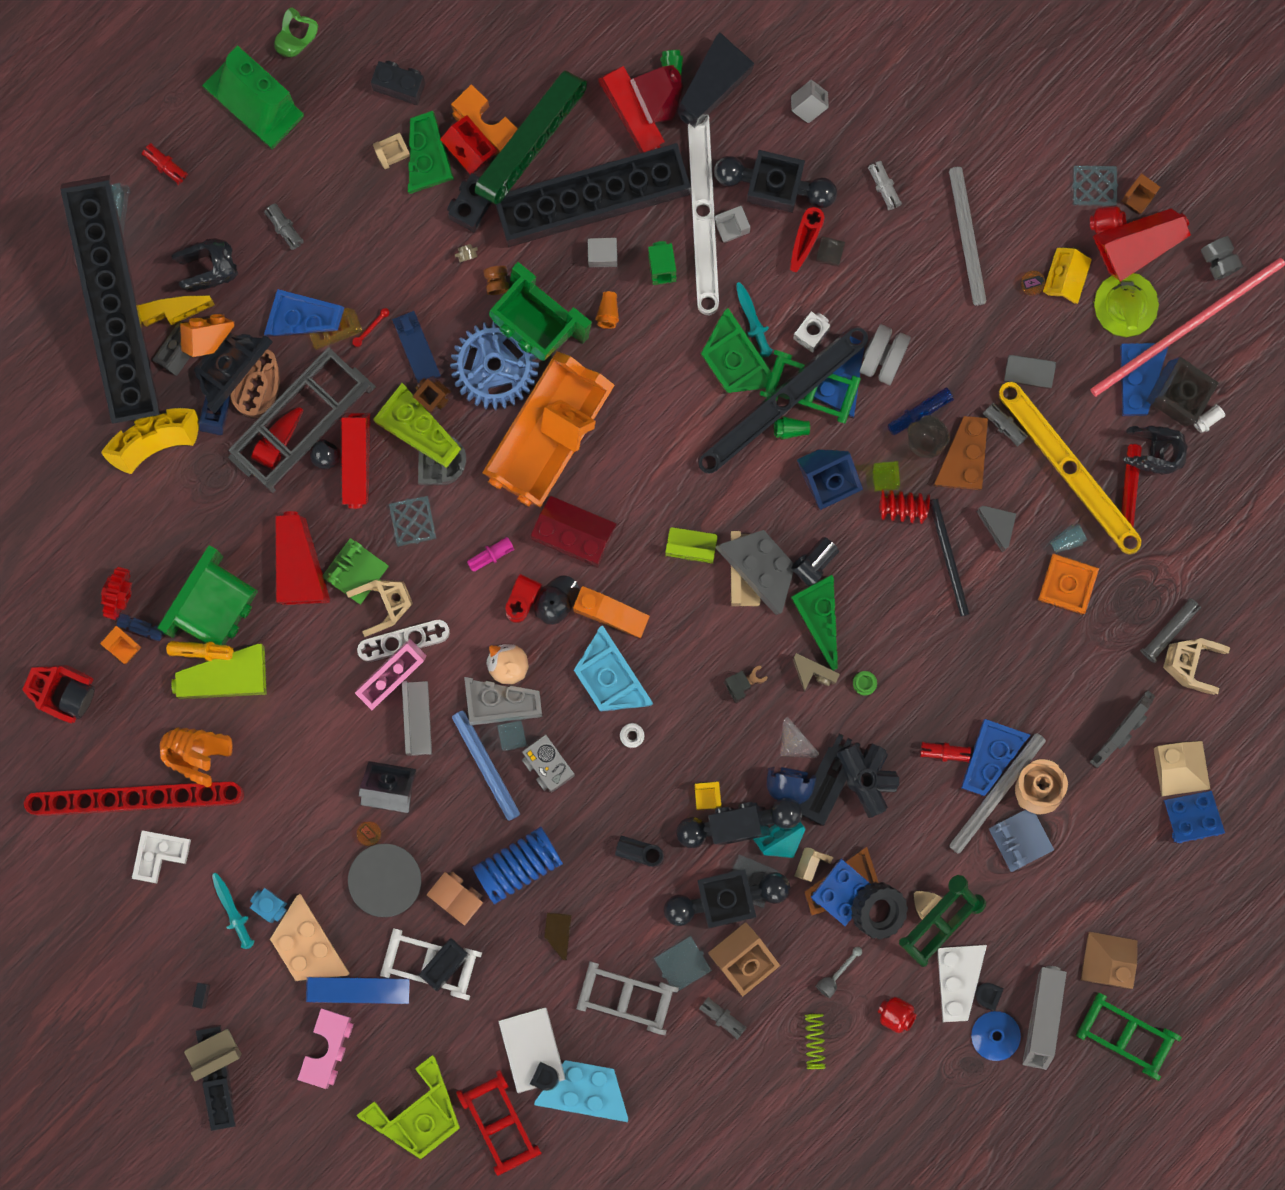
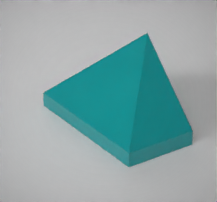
[753,822,806,858]

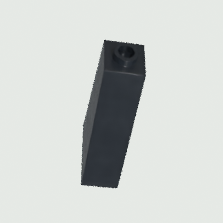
[677,33,755,128]

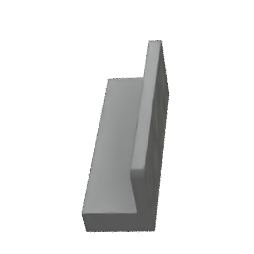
[402,681,432,756]

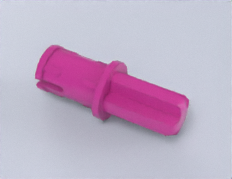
[467,537,515,571]

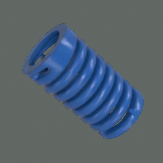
[472,826,563,905]

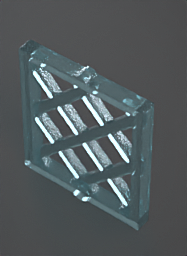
[1072,166,1118,206]
[389,496,436,546]

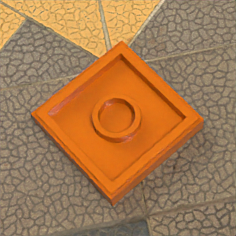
[1038,554,1099,615]

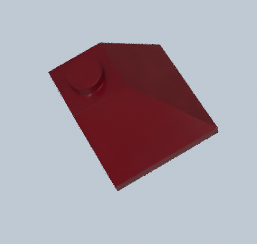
[630,65,683,124]

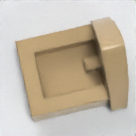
[373,133,410,169]
[795,848,833,882]
[914,891,942,920]

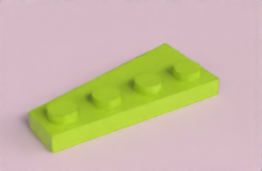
[373,383,461,468]

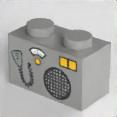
[522,735,575,793]

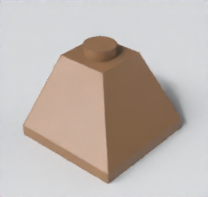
[1081,932,1137,989]

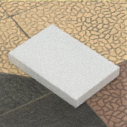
[499,1008,566,1093]

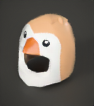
[486,644,529,684]

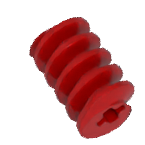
[879,489,930,524]

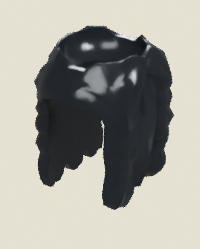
[171,238,238,292]
[1123,425,1188,475]

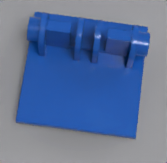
[1164,791,1225,844]
[811,859,871,926]

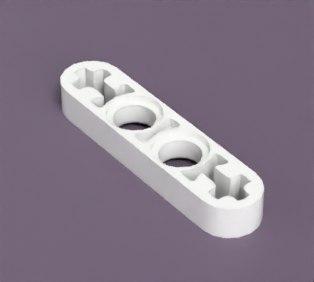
[357,620,450,662]

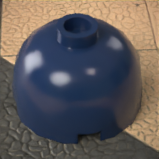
[766,767,816,804]

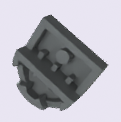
[418,436,466,485]

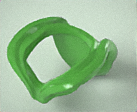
[274,7,318,57]

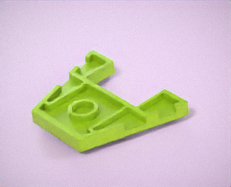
[357,1055,460,1159]

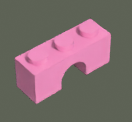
[298,1009,353,1089]

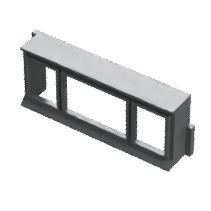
[228,347,376,493]

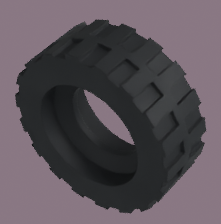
[851,882,908,940]

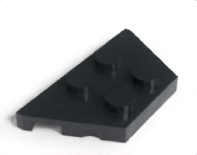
[194,333,273,413]

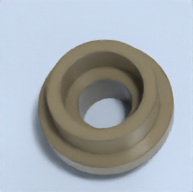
[454,244,478,262]

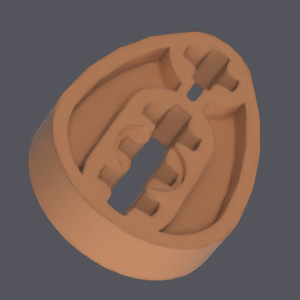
[231,349,280,418]

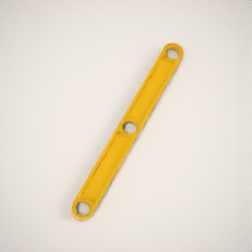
[999,382,1141,554]

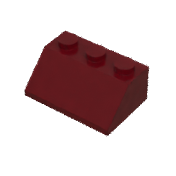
[531,496,617,568]

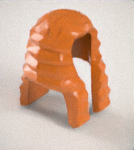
[159,727,233,787]

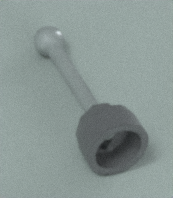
[815,947,862,999]

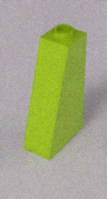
[172,644,267,699]

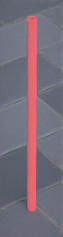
[1090,257,1285,397]

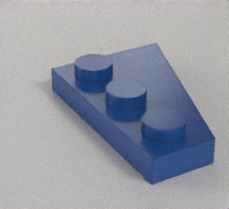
[264,289,344,337]
[1120,343,1169,416]

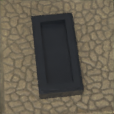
[419,938,470,992]

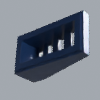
[199,394,231,435]

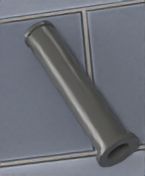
[1140,598,1201,663]

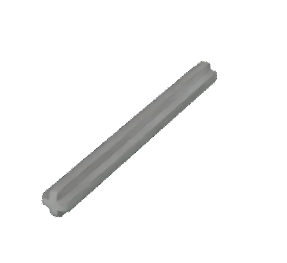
[949,167,986,305]
[949,733,1046,853]

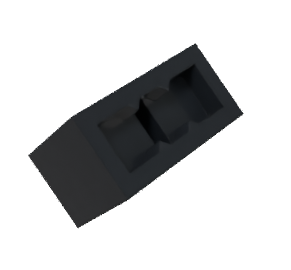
[447,173,492,233]

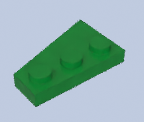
[408,111,454,194]

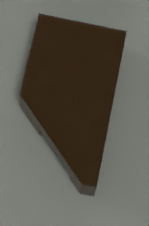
[544,912,572,960]

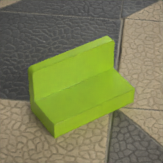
[666,527,717,563]

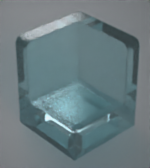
[497,721,527,751]

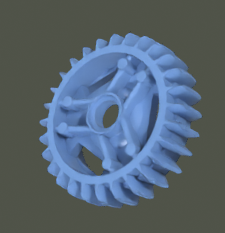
[450,321,539,410]

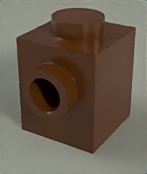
[412,376,451,412]

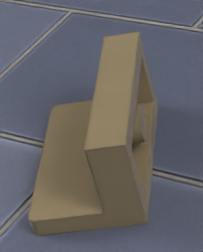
[184,1029,241,1081]

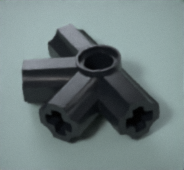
[837,743,899,818]

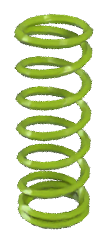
[805,1014,826,1069]

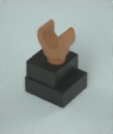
[724,666,768,703]

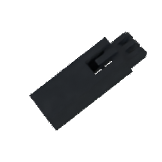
[800,733,861,826]

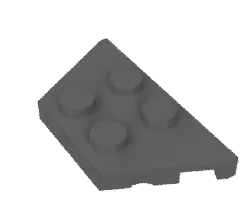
[715,530,793,615]
[1090,690,1155,768]

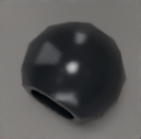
[310,439,340,469]

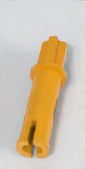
[166,641,234,661]

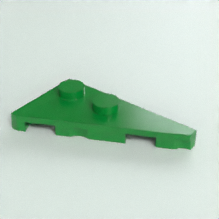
[791,575,838,671]

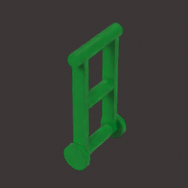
[759,350,861,424]
[1076,992,1182,1081]

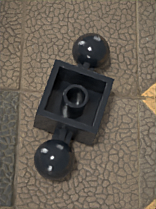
[714,150,837,213]
[676,797,802,848]
[664,869,790,929]

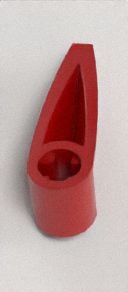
[790,207,825,273]
[251,407,304,470]

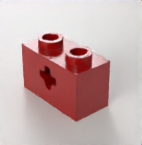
[440,115,498,175]

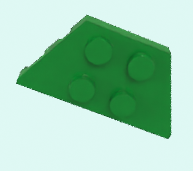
[700,308,780,393]

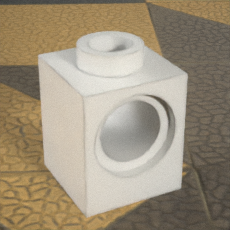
[793,311,830,353]

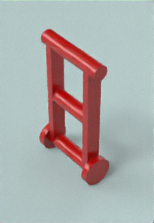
[456,1070,542,1176]

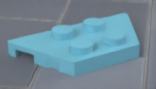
[574,625,653,712]
[534,1060,628,1122]

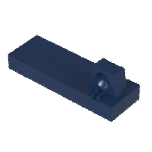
[392,311,441,383]

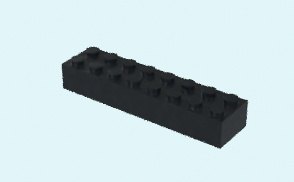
[495,143,691,248]

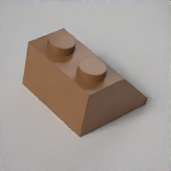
[708,922,780,997]

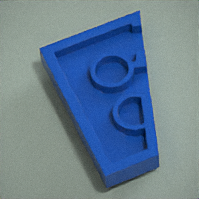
[814,332,864,418]
[961,719,1030,796]

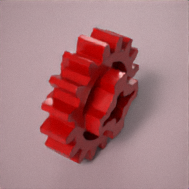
[101,566,132,620]

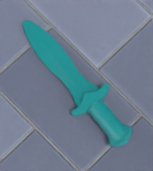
[736,282,773,357]
[212,873,254,949]

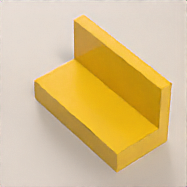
[1043,248,1092,304]

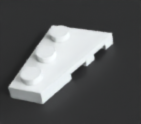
[937,945,987,1022]

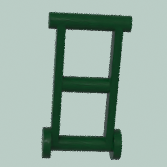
[899,875,986,967]

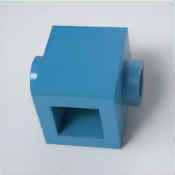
[250,888,287,923]

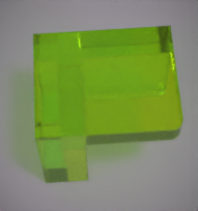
[872,461,900,492]

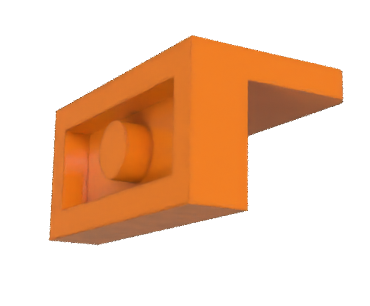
[541,400,596,452]

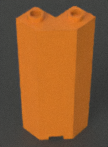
[482,351,615,507]

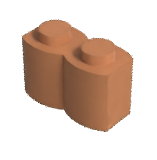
[427,872,483,926]

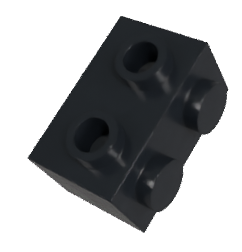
[371,61,425,106]

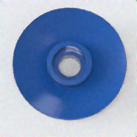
[971,1011,1021,1061]

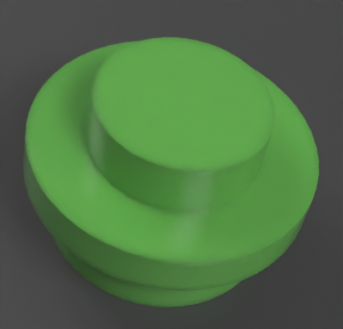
[853,671,877,696]

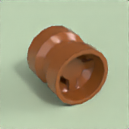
[483,266,510,295]

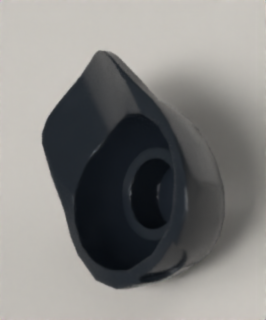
[533,575,580,625]

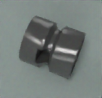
[1200,236,1243,280]

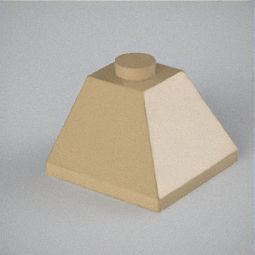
[1154,741,1210,796]

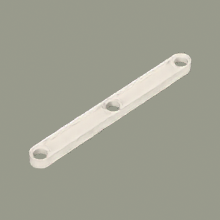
[688,115,719,315]

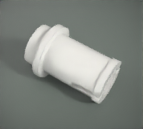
[1193,404,1225,433]

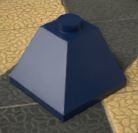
[797,449,863,510]

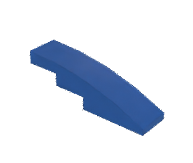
[306,977,409,1004]

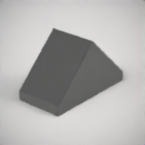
[977,506,1016,552]

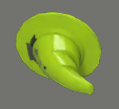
[1094,273,1159,338]

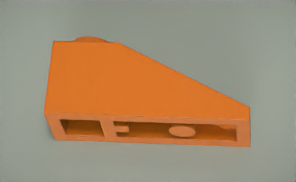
[573,586,650,639]

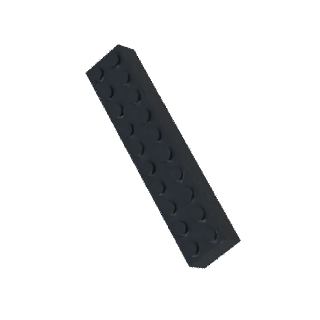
[60,175,160,424]

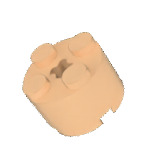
[1015,759,1068,814]

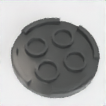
[348,844,421,917]

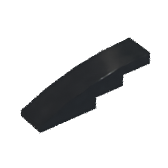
[196,1025,236,1131]

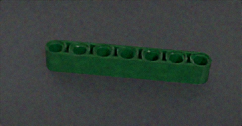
[475,71,587,204]

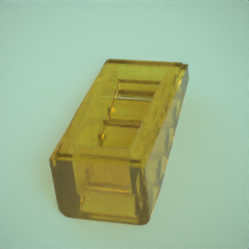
[309,308,362,350]

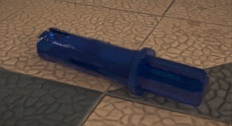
[887,387,954,435]

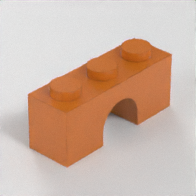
[451,84,518,156]

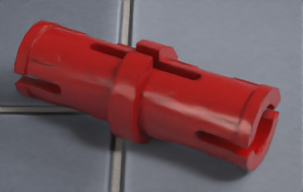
[142,143,188,185]
[920,741,971,763]

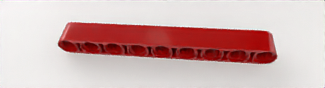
[24,782,244,816]

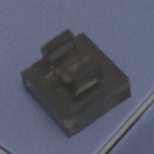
[816,236,845,267]

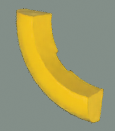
[101,408,199,474]

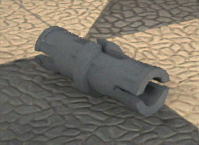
[264,203,304,250]
[983,403,1028,447]
[699,997,747,1040]

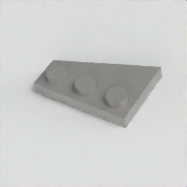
[464,677,542,725]

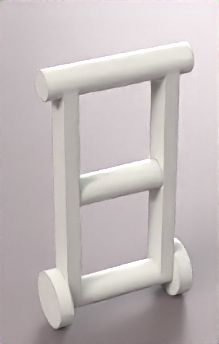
[380,928,482,1000]

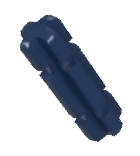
[117,614,164,641]

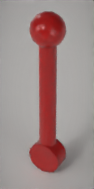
[353,308,390,347]

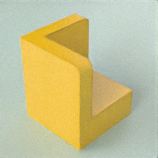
[694,782,721,810]

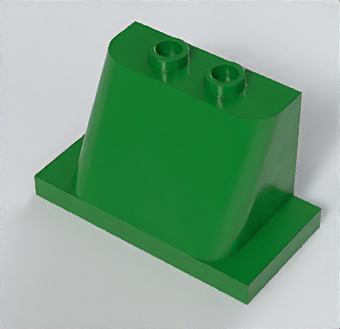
[203,45,304,150]
[489,262,592,361]
[158,545,258,645]

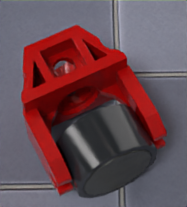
[22,665,95,724]

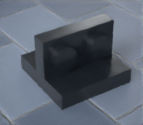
[359,761,416,813]

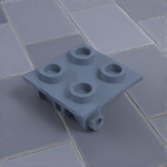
[989,810,1054,872]

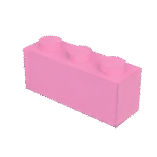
[355,639,427,710]

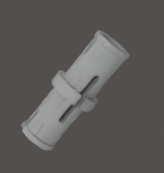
[868,161,902,210]

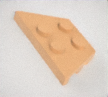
[270,894,350,981]

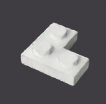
[132,831,191,883]

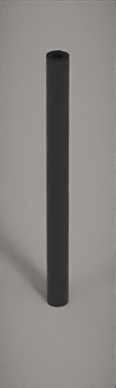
[929,499,970,617]

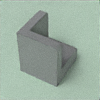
[791,80,829,123]
[715,206,750,243]
[588,238,617,267]

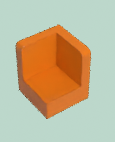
[100,626,142,664]

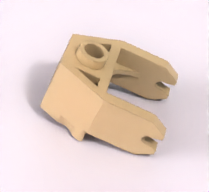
[346,579,413,637]
[1163,638,1230,695]

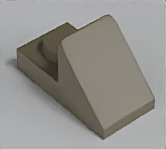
[793,653,840,692]

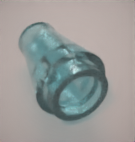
[1050,523,1087,554]

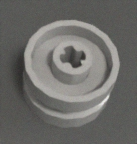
[859,324,911,385]

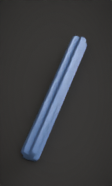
[452,711,520,821]

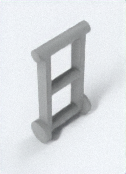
[576,961,679,1035]

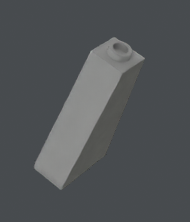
[1022,966,1067,1070]

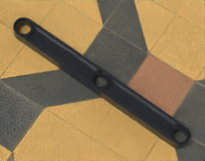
[698,326,868,474]

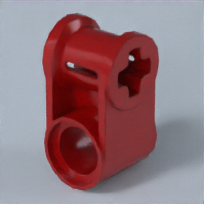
[505,574,542,623]

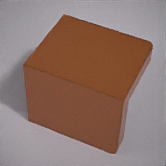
[1121,173,1161,214]

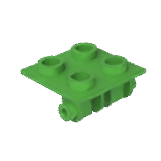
[323,538,389,605]

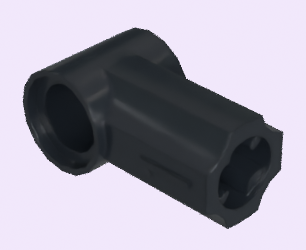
[791,537,839,586]
[615,835,665,868]

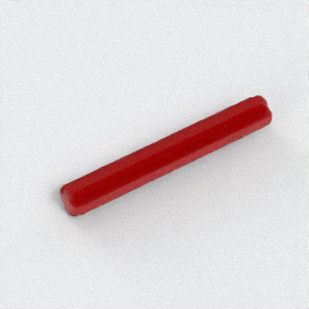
[1121,444,1142,539]

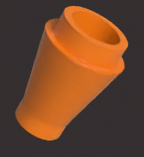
[595,291,619,329]

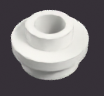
[620,723,644,748]

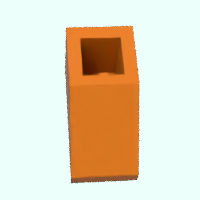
[180,314,234,357]

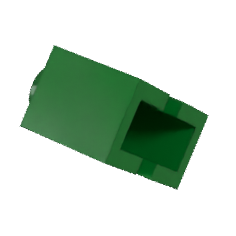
[648,241,676,285]

